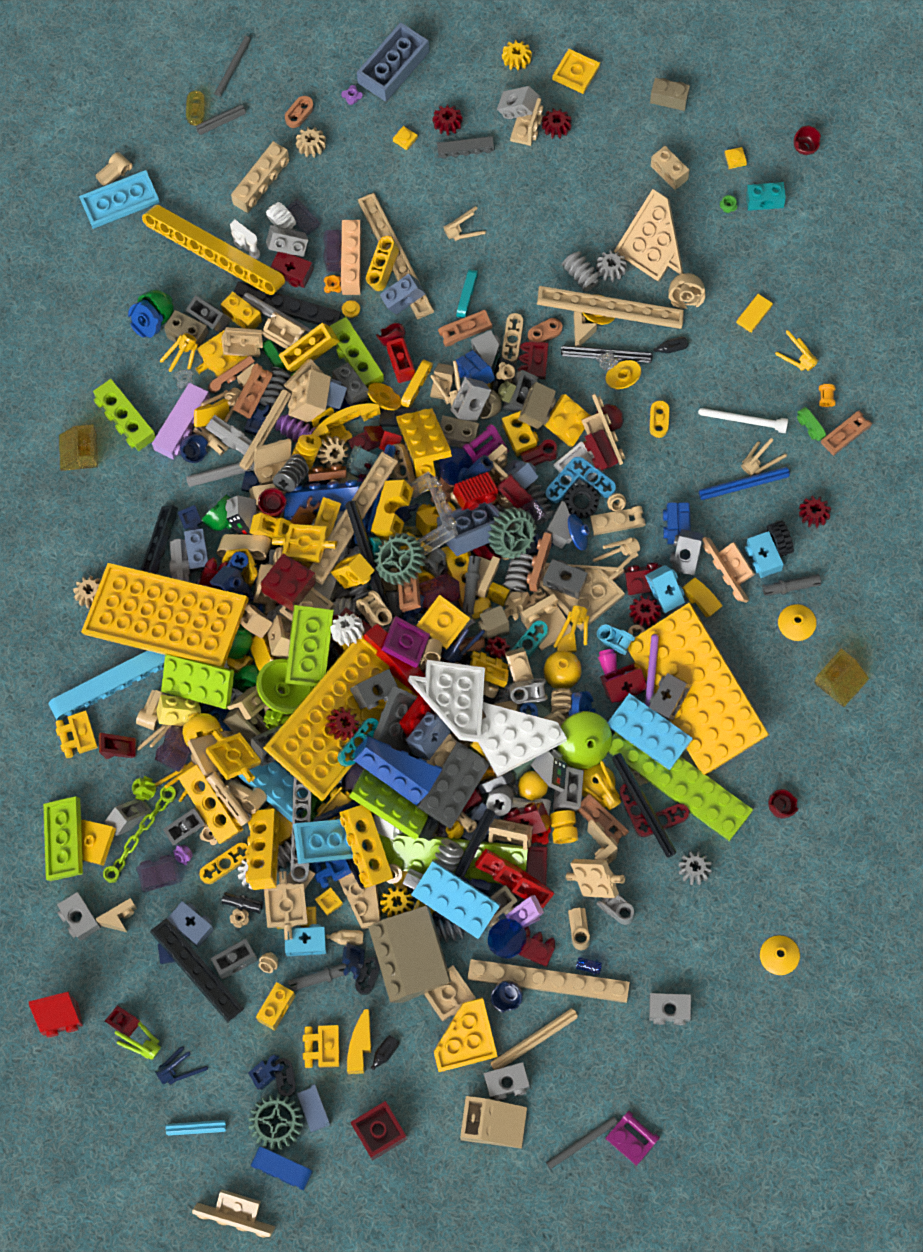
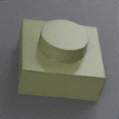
[498,380,517,403]

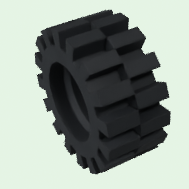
[564,483,599,519]
[766,520,794,557]

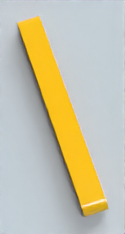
[142,205,285,295]

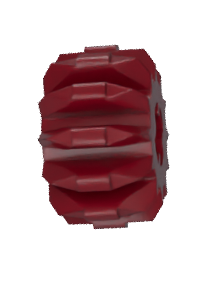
[432,104,463,135]
[542,107,572,139]
[798,495,831,529]
[629,595,661,628]
[325,707,360,741]

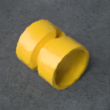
[550,810,578,844]

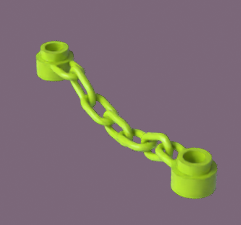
[103,786,177,883]

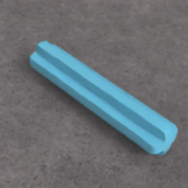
[166,1120,226,1136]

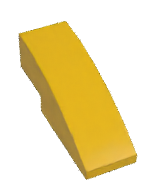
[250,513,293,540]
[347,1009,372,1074]

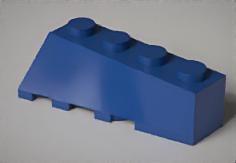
[284,480,363,520]
[354,736,442,806]

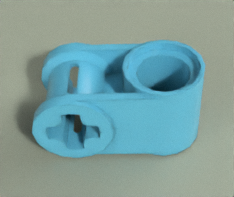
[597,624,635,655]

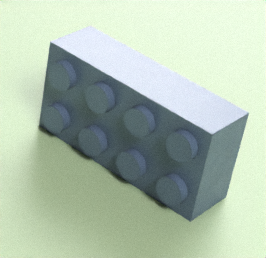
[357,22,429,102]

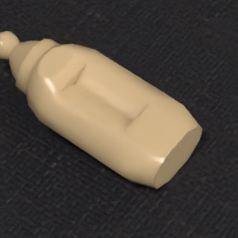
[326,930,363,945]

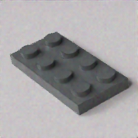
[417,742,490,829]

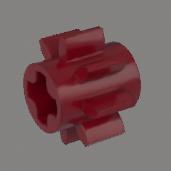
[485,636,510,659]

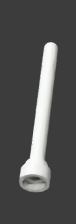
[698,408,788,434]

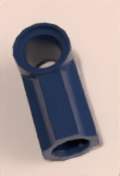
[458,455,494,482]

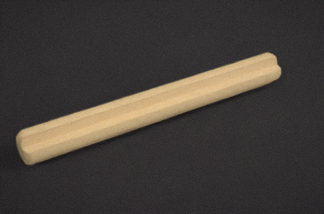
[239,390,291,470]
[491,1008,578,1070]

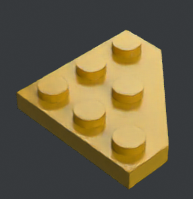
[433,997,498,1072]

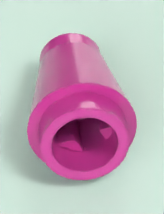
[598,649,617,674]

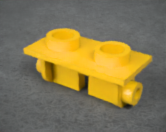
[316,787,351,820]

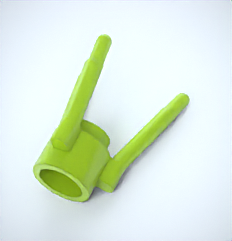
[115,1020,161,1060]

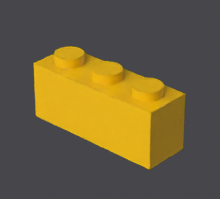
[279,323,340,372]

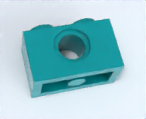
[746,182,786,211]

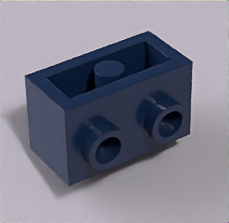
[210,566,254,602]

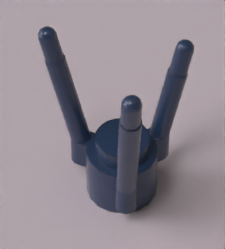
[442,628,485,663]
[155,1046,208,1085]

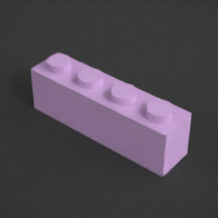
[152,383,211,460]

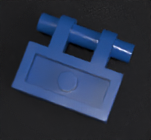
[309,859,352,888]

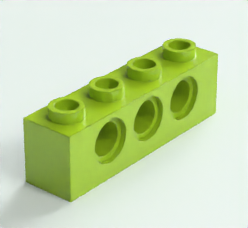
[330,317,384,388]
[93,379,156,451]

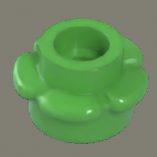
[720,195,737,213]

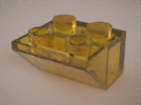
[59,424,98,471]
[814,648,869,707]

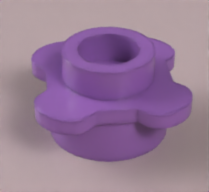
[341,85,363,105]
[173,845,193,865]

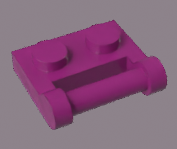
[462,424,509,464]
[605,1111,660,1166]

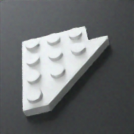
[408,660,485,742]
[478,702,567,777]

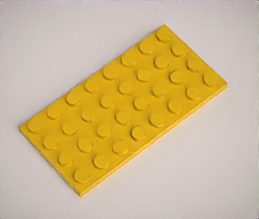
[81,563,249,667]
[627,603,770,775]
[263,635,412,801]

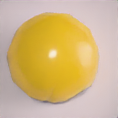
[517,771,548,801]

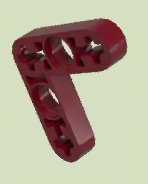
[619,784,689,837]

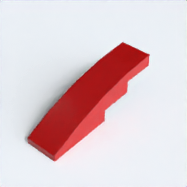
[363,624,425,696]
[475,849,554,908]

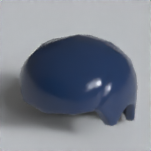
[180,434,208,463]
[491,980,523,1013]

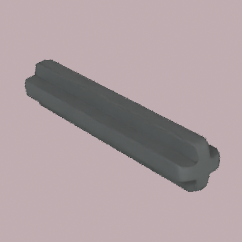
[196,104,246,135]

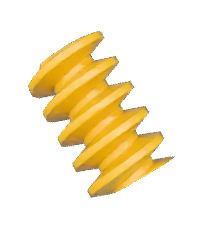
[291,434,322,470]

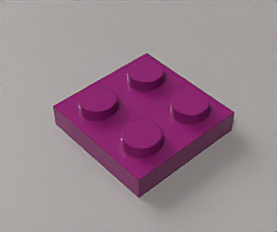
[381,616,430,668]

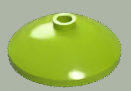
[256,659,313,714]
[557,711,612,769]

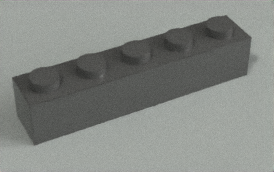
[437,136,494,159]

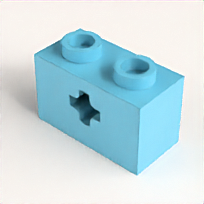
[745,531,783,578]
[645,565,685,613]
[285,924,327,956]

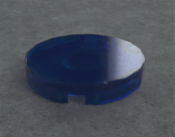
[439,448,473,486]
[488,918,527,959]

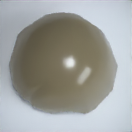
[479,390,502,419]

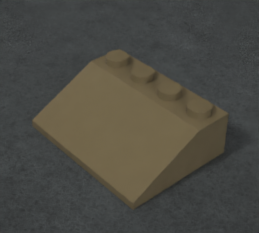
[368,906,451,1003]

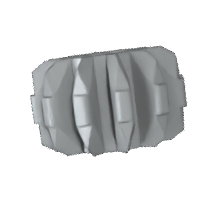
[596,250,627,282]
[678,851,712,885]

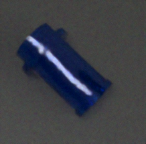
[576,957,602,975]

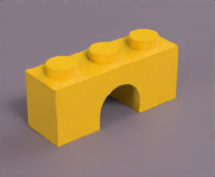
[371,480,414,540]

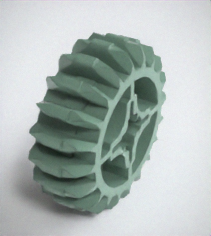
[488,507,537,559]
[374,533,426,585]
[248,1094,303,1150]

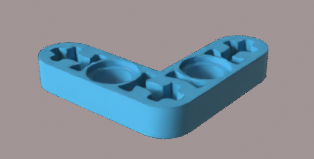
[545,457,616,504]

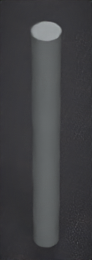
[214,36,251,97]
[546,1116,618,1170]

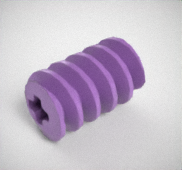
[275,413,316,443]

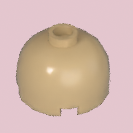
[668,273,705,309]

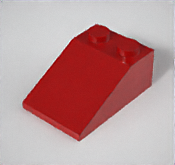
[28,992,83,1038]

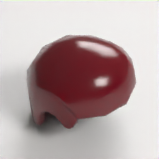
[793,125,821,155]
[376,323,406,347]
[595,404,624,432]
[258,487,287,517]
[768,789,799,819]

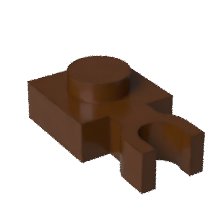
[290,495,321,525]

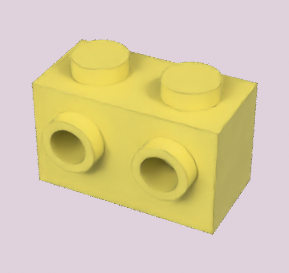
[156,695,201,726]

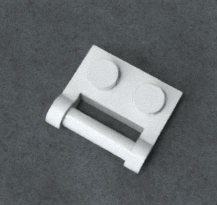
[230,220,260,260]

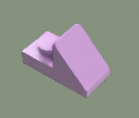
[505,895,544,932]

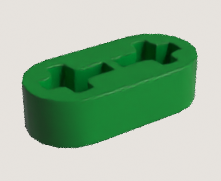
[262,339,285,369]

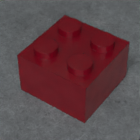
[261,553,316,611]
[350,1101,407,1161]

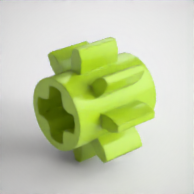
[263,710,289,730]
[132,776,156,801]

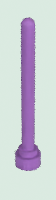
[645,634,659,707]

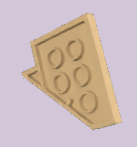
[614,189,683,282]
[539,563,625,631]

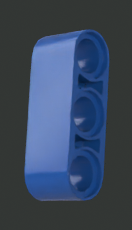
[250,1147,313,1191]

